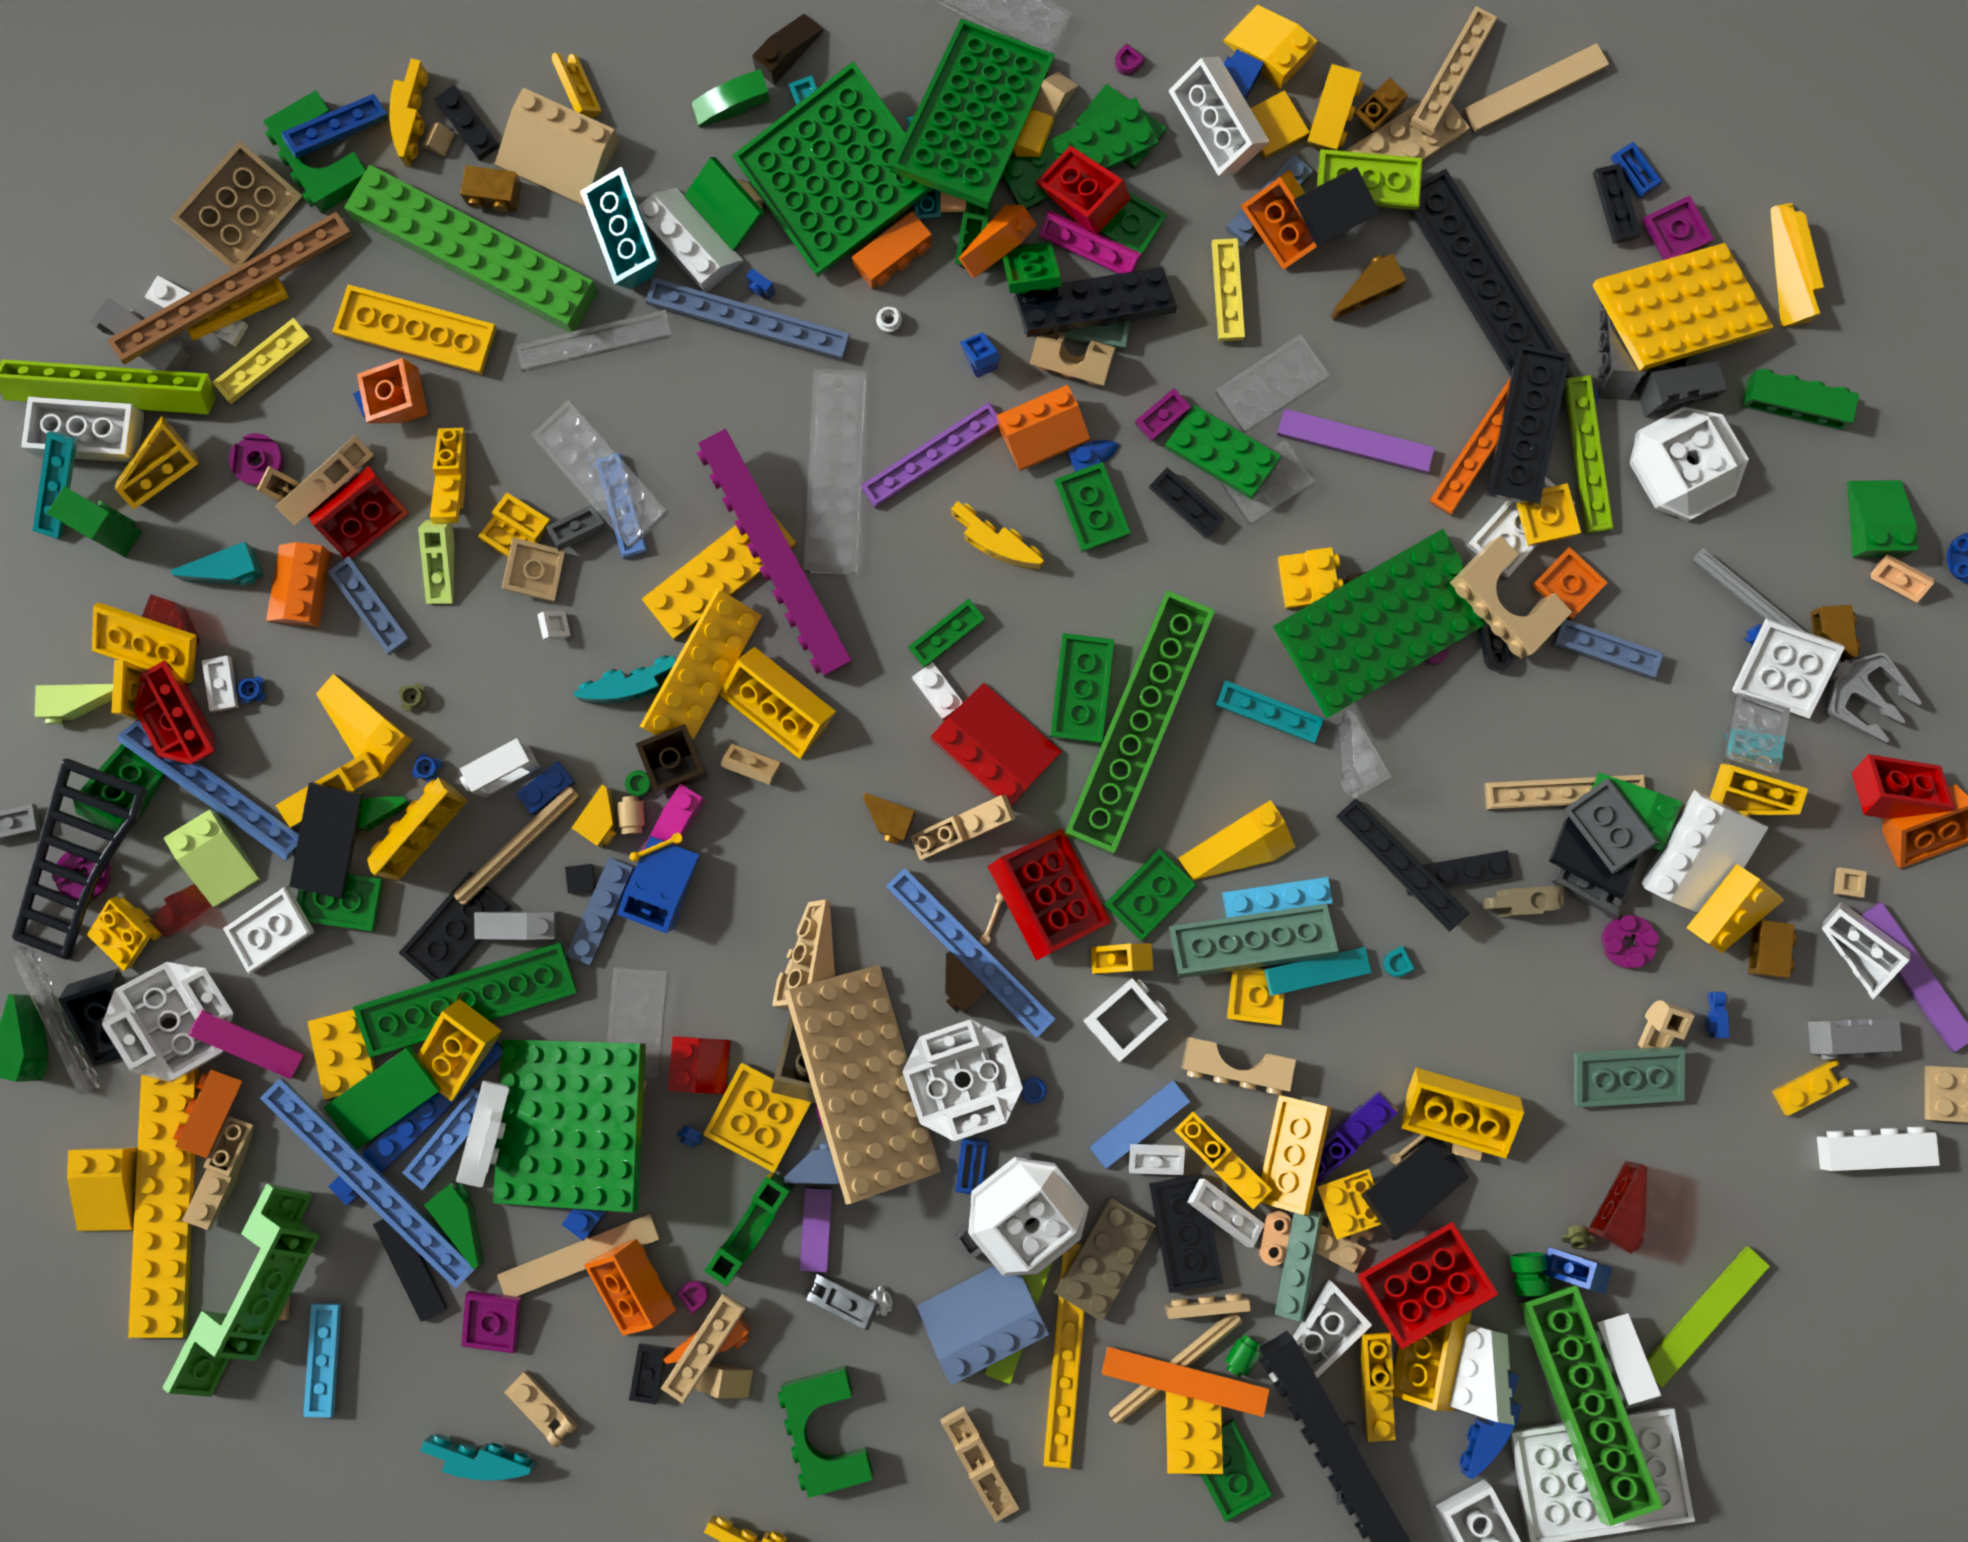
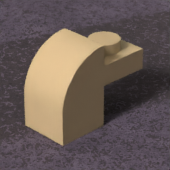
[1638,1000,1695,1049]

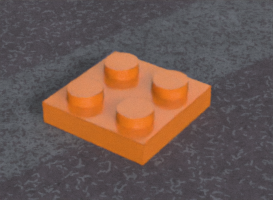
[1531,547,1608,621]

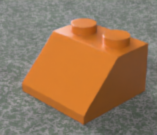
[357,358,428,424]

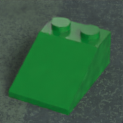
[1847,480,1918,558]
[73,744,166,832]
[1592,772,1682,852]
[0,994,49,1082]

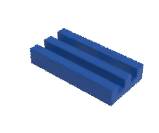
[1610,141,1663,199]
[955,1137,989,1194]

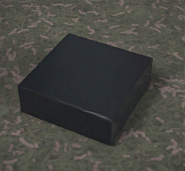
[565,864,596,894]

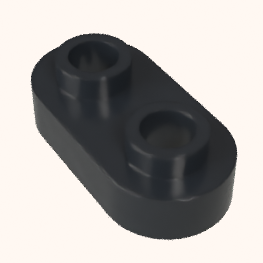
[1479,622,1513,671]

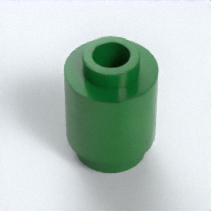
[1224,1334,1262,1378]

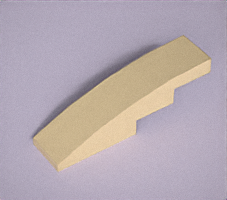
[940,1406,1020,1523]

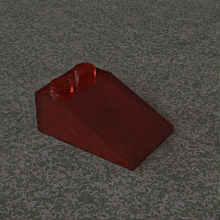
[1588,1161,1648,1254]

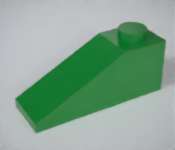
[424,1182,485,1270]

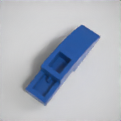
[1459,1370,1522,1479]

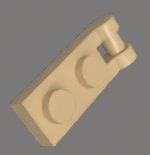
[504,1371,577,1448]

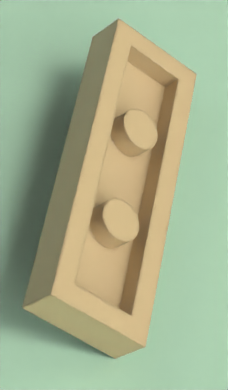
[1165,1293,1251,1319]

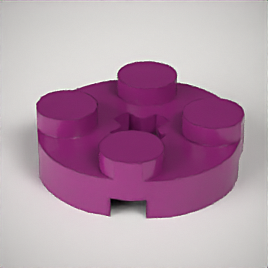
[229,433,284,487]
[52,849,111,900]
[1601,915,1659,968]

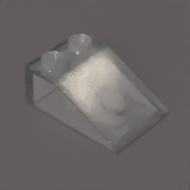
[1337,708,1391,799]

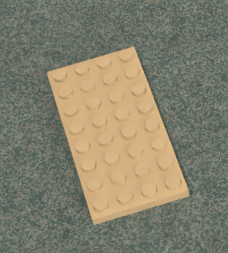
[784,964,941,1205]

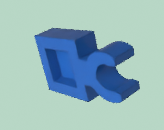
[1705,992,1730,1038]

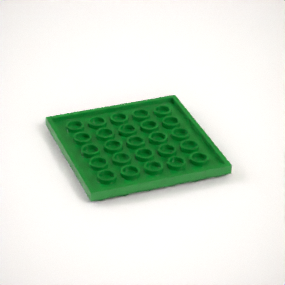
[732,61,933,277]
[493,1039,646,1212]

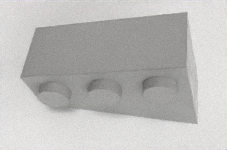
[1808,1018,1902,1059]

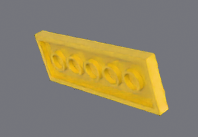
[332,284,497,375]
[641,512,797,641]
[639,589,762,740]

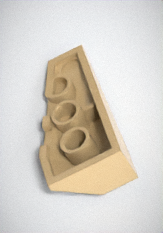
[772,899,835,1010]

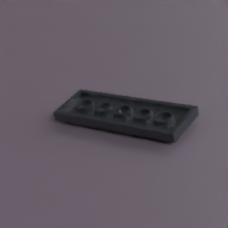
[1014,267,1177,337]
[1486,344,1571,506]

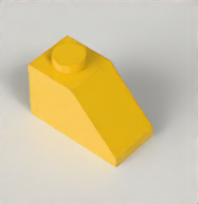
[572,785,617,848]
[1091,943,1153,974]

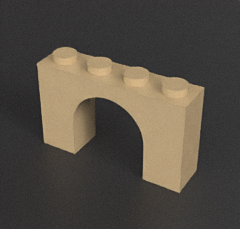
[1450,536,1572,659]

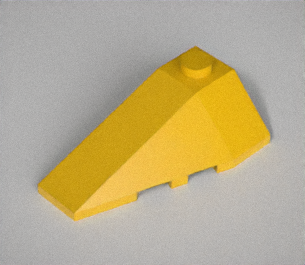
[316,674,413,780]
[1178,800,1295,880]

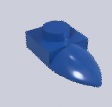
[1066,439,1119,472]

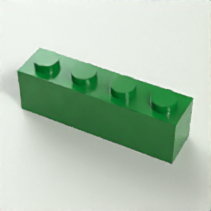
[1742,369,1859,430]

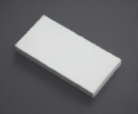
[1467,476,1576,579]

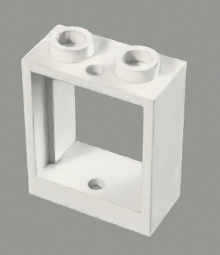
[460,738,541,798]
[1083,978,1168,1062]

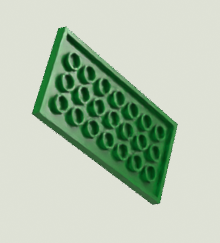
[890,18,1055,209]
[1272,529,1486,718]

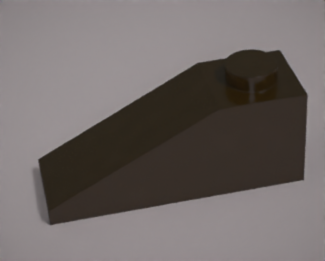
[752,14,823,86]

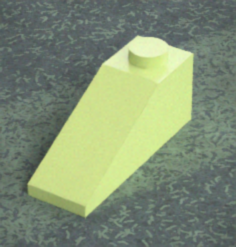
[418,520,455,604]
[35,684,113,725]

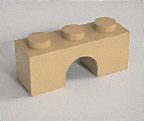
[1030,332,1115,386]

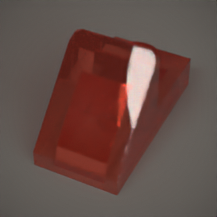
[150,884,211,938]

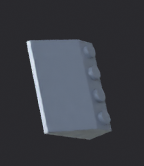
[917,1266,1051,1385]

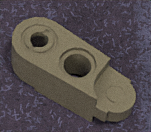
[1483,886,1565,917]

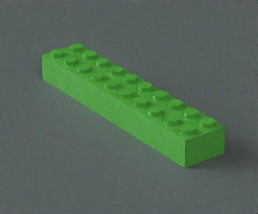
[344,164,599,335]
[1064,590,1215,856]

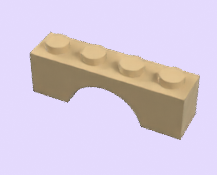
[1181,1037,1296,1096]

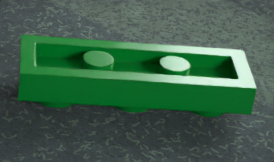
[908,599,985,668]

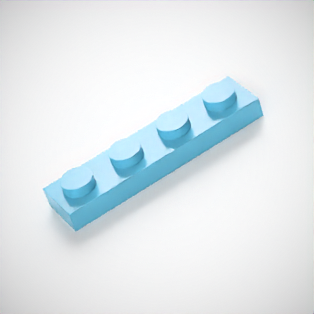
[1222,877,1333,918]
[303,1303,342,1418]

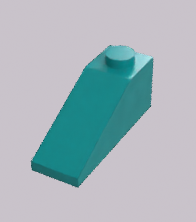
[170,542,264,586]

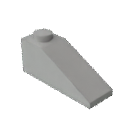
[474,910,557,940]

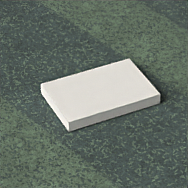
[223,887,315,974]

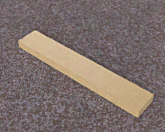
[1409,6,1498,137]
[1463,43,1609,133]
[1485,775,1646,810]
[497,1213,661,1297]

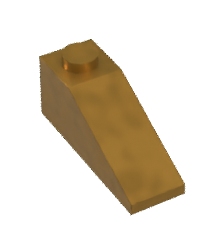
[1331,254,1407,320]

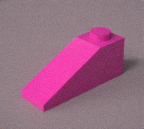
[642,784,706,851]

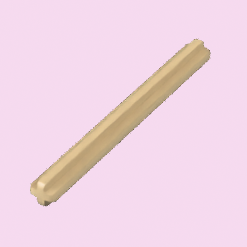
[454,786,579,905]
[1109,1313,1242,1424]

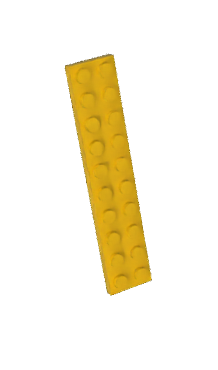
[128,1068,199,1338]

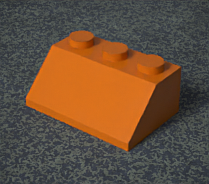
[1241,170,1317,270]
[997,385,1090,471]
[266,542,332,628]
[1882,784,1968,869]
[584,1239,676,1336]

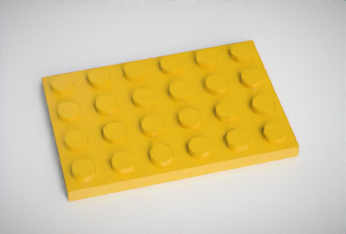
[1592,243,1773,371]

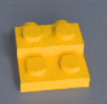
[1278,547,1343,609]

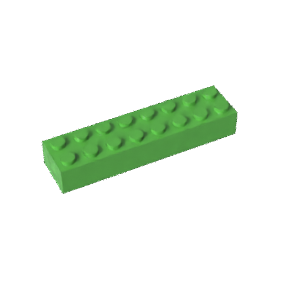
[1518,1285,1663,1526]

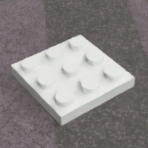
[1732,618,1845,719]

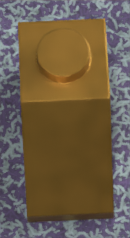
[863,793,915,845]

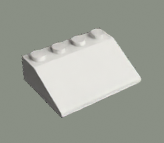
[1640,790,1769,913]

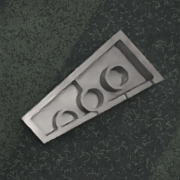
[1598,299,1647,400]

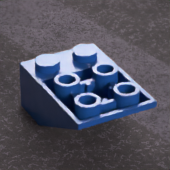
[617,836,700,934]

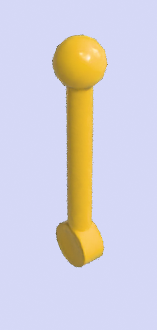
[630,833,683,862]

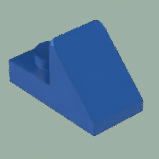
[960,332,1001,377]

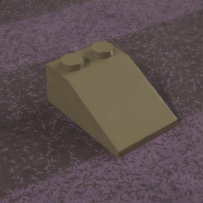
[771,1014,816,1103]

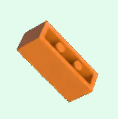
[852,211,932,289]
[173,1069,243,1158]

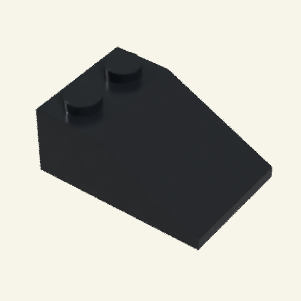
[58,968,126,1067]

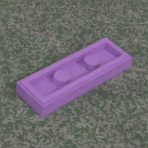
[800,1187,833,1272]

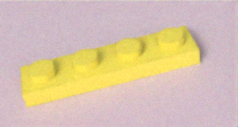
[1211,238,1245,342]
[212,318,312,404]

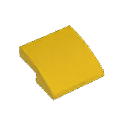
[1014,109,1054,157]
[478,493,550,558]

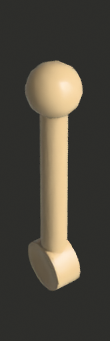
[980,892,1005,945]
[1390,1134,1427,1164]

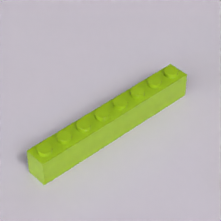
[0,359,216,414]

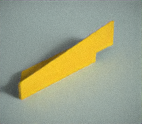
[1771,203,1824,327]

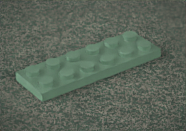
[1169,904,1339,979]

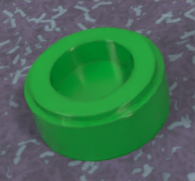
[625,770,652,797]

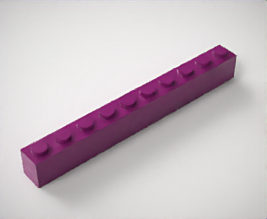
[696,428,852,677]

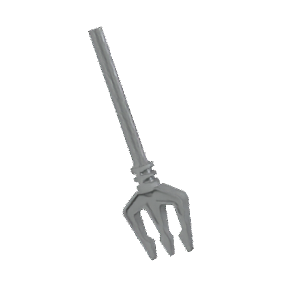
[1692,548,1922,742]

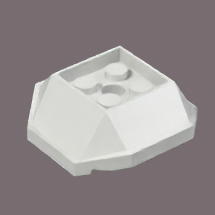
[1630,407,1749,522]
[102,962,233,1083]
[902,1019,1023,1141]
[968,1157,1089,1276]

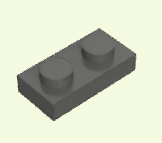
[546,504,606,551]

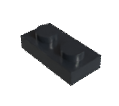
[629,1343,667,1405]

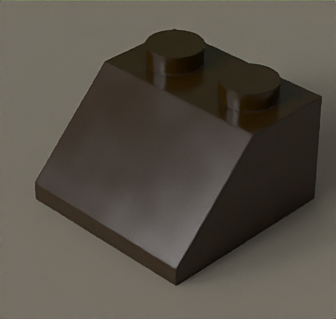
[635,724,709,796]
[945,951,988,1013]

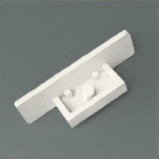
[456,1081,509,1187]

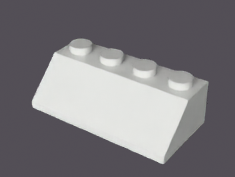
[639,188,743,293]

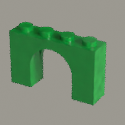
[263,90,366,213]
[704,1172,795,1287]
[778,1365,874,1498]

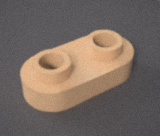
[1259,1210,1292,1266]

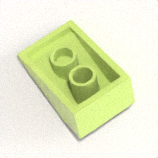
[164,809,261,907]

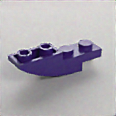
[1316,1090,1399,1185]

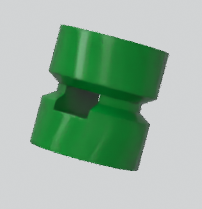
[1510,1252,1550,1296]

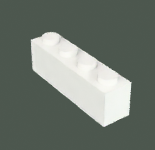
[1817,1126,1940,1171]

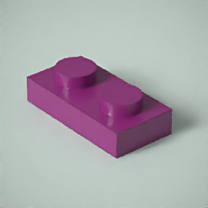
[1134,388,1191,442]

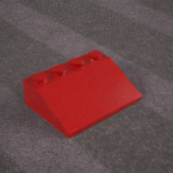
[930,683,1062,808]
[987,829,1111,961]
[1357,1222,1499,1350]

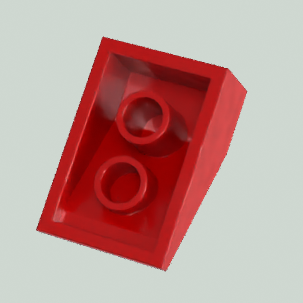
[1036,145,1131,235]
[1851,754,1955,819]

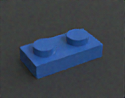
[516,761,576,815]

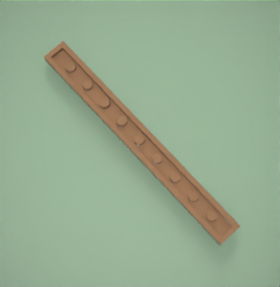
[107,212,352,365]

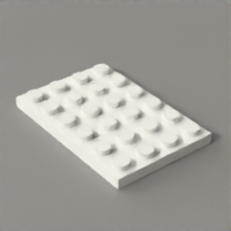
[1510,1406,1695,1542]

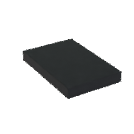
[1293,167,1380,247]
[1549,817,1638,899]

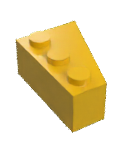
[1306,64,1364,150]
[115,416,198,510]
[1710,764,1808,815]
[1687,864,1785,953]

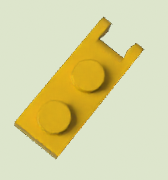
[552,53,602,117]
[1772,1059,1850,1116]

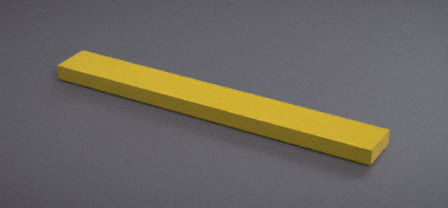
[1043,1243,1085,1469]

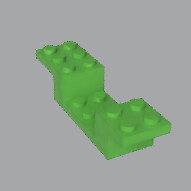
[162,1183,320,1397]

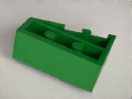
[47,486,142,558]

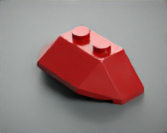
[134,660,216,765]

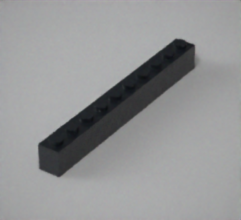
[1259,1331,1411,1542]

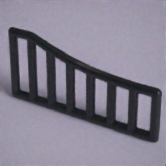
[12,758,147,960]

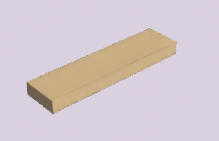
[661,1292,746,1404]

